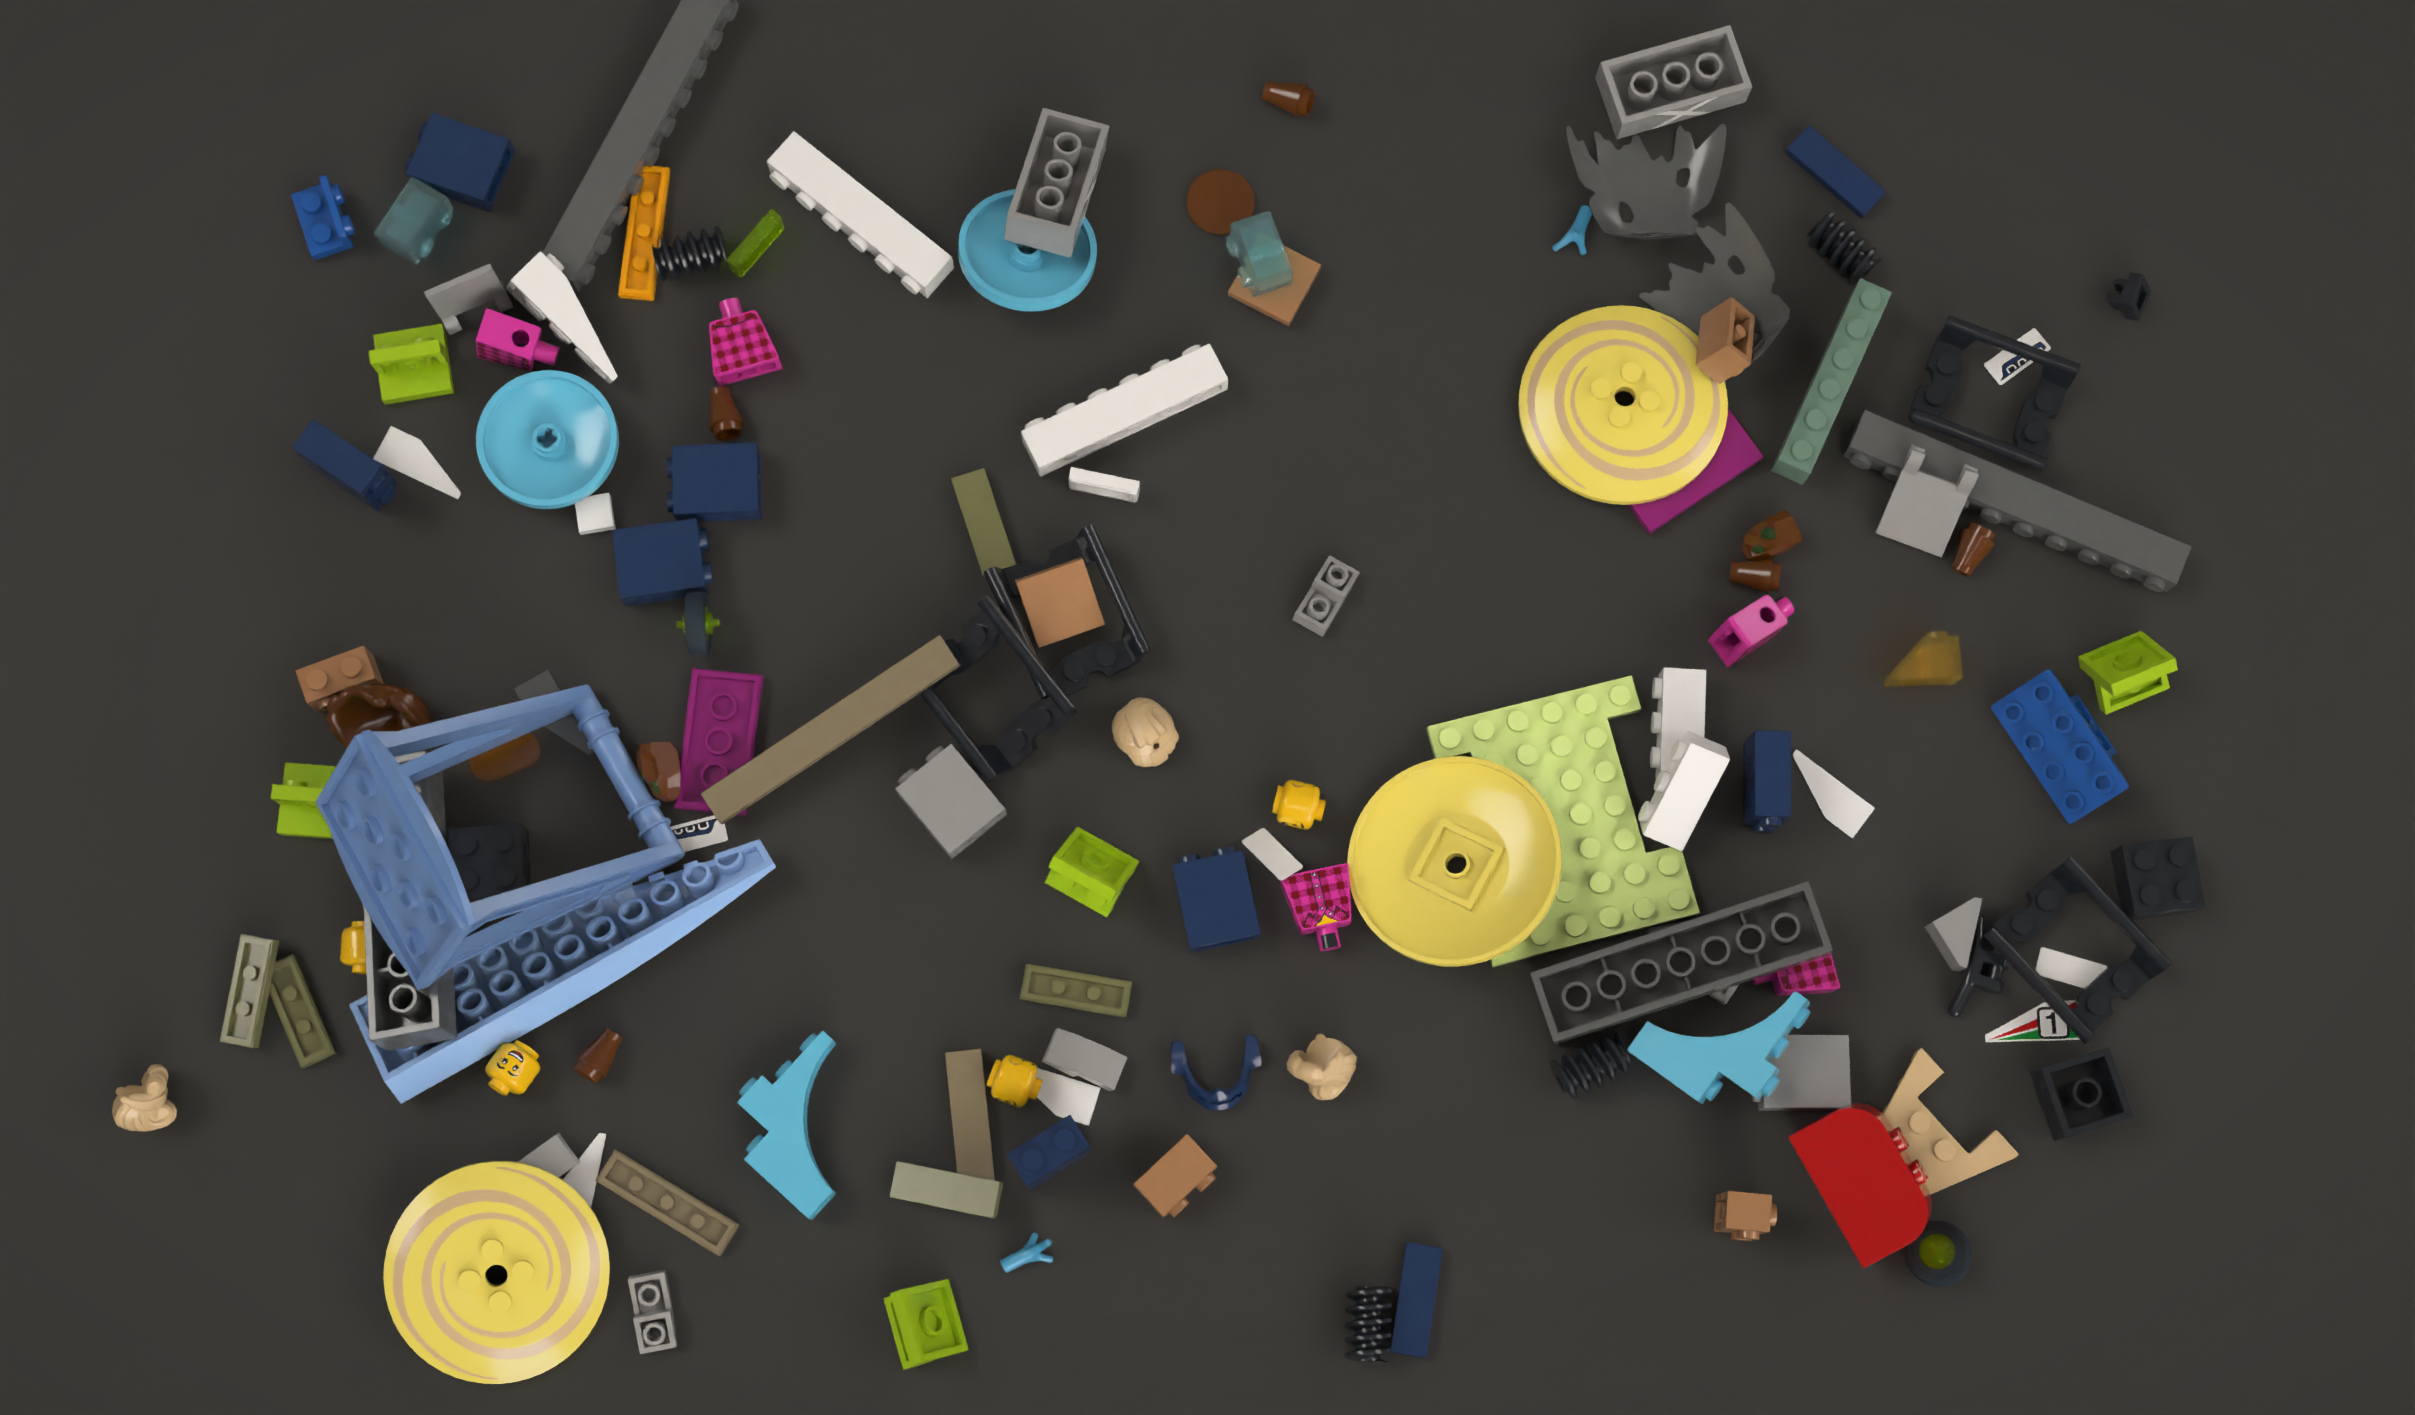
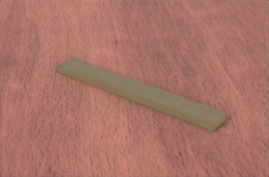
[701,635,960,824]

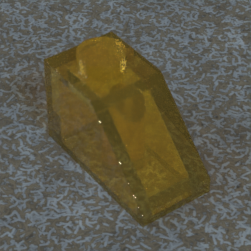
[1884,631,1962,687]

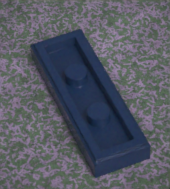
[1785,125,1886,219]
[1390,1242,1443,1358]

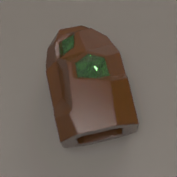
[1741,510,1802,561]
[636,742,681,802]

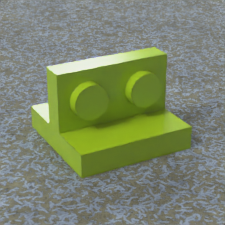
[369,324,454,405]
[2078,631,2178,715]
[271,763,336,839]
[1045,826,1139,917]
[883,1279,969,1370]

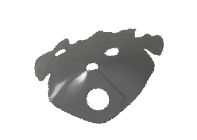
[1566,124,1726,240]
[1639,202,1790,363]

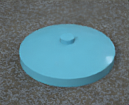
[958,189,1097,312]
[476,370,619,509]

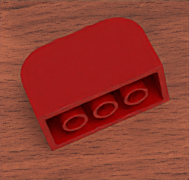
[1788,1103,1932,1269]

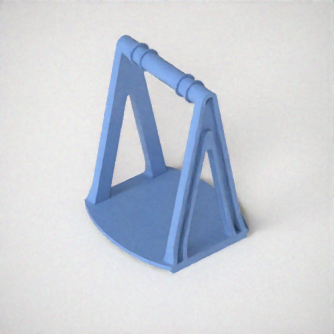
[315,685,685,990]

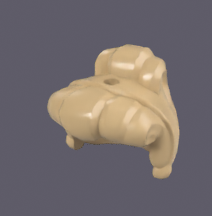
[1112,697,1179,767]
[1287,1033,1357,1100]
[112,1064,177,1132]

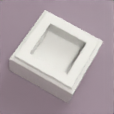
[575,493,616,535]

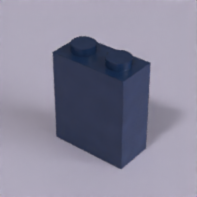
[405,112,515,212]
[292,419,398,511]
[666,442,762,522]
[612,518,714,606]
[1743,730,1791,834]
[1172,847,1261,953]
[1007,1115,1092,1191]

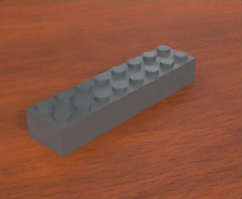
[363,751,457,1051]
[1530,881,1833,1045]

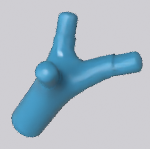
[1552,205,1592,255]
[1000,1233,1053,1273]

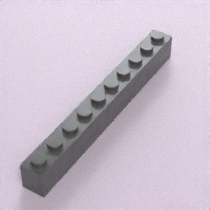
[542,0,739,292]
[1843,410,2192,592]

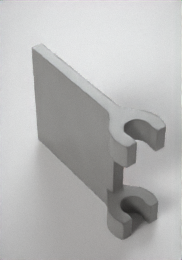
[424,263,514,335]
[1876,444,1979,558]

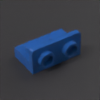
[291,175,355,261]

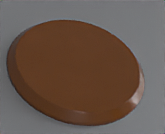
[1186,169,1255,235]

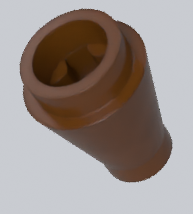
[1262,81,1315,117]
[709,386,744,441]
[1951,523,1996,577]
[1729,559,1782,594]
[573,1028,623,1084]

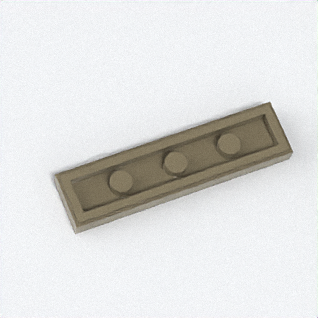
[945,1049,995,1180]
[595,1149,740,1257]

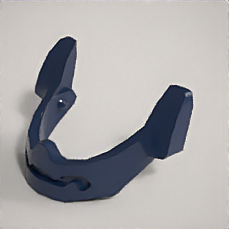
[1170,1034,1261,1110]

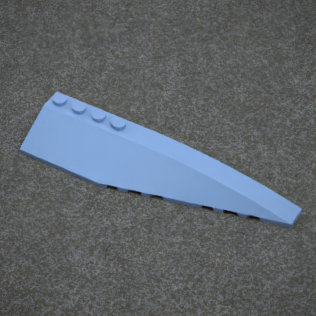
[349,839,776,1104]

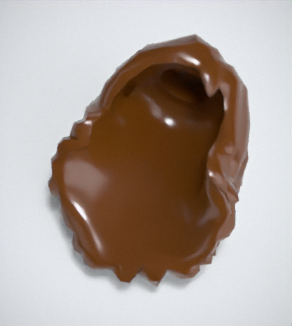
[326,684,432,748]

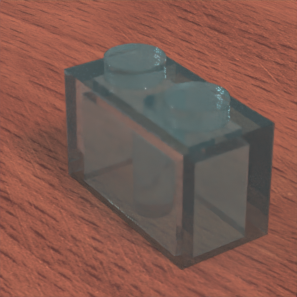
[374,177,454,265]
[1226,210,1293,297]

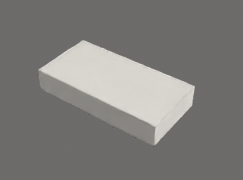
[1068,467,1140,503]

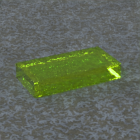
[727,209,784,278]

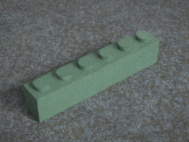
[1771,278,1892,485]

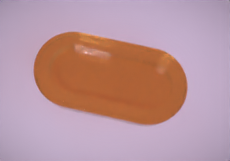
[469,733,541,781]

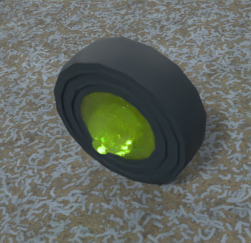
[676,592,720,656]
[1905,1220,1972,1287]

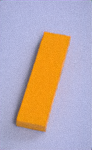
[618,165,671,301]

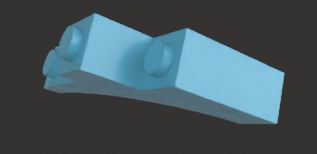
[1627,991,1811,1104]
[737,1031,836,1220]

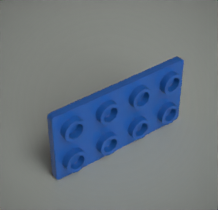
[1991,669,2129,824]

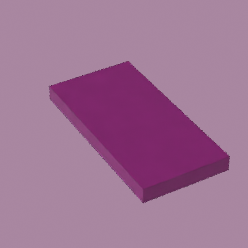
[1628,409,1764,535]
[674,668,764,816]

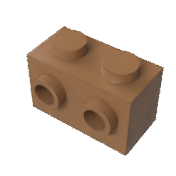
[1696,297,1755,384]
[295,645,384,712]
[1134,1134,1217,1218]
[1714,1191,1777,1241]

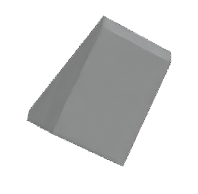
[1925,897,1982,972]

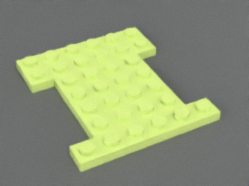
[1426,675,1700,967]

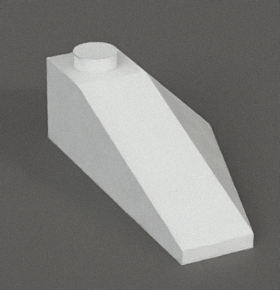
[506,251,618,385]

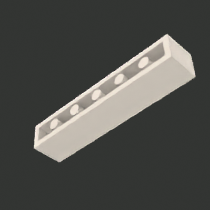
[767,131,954,298]
[1021,343,1228,477]

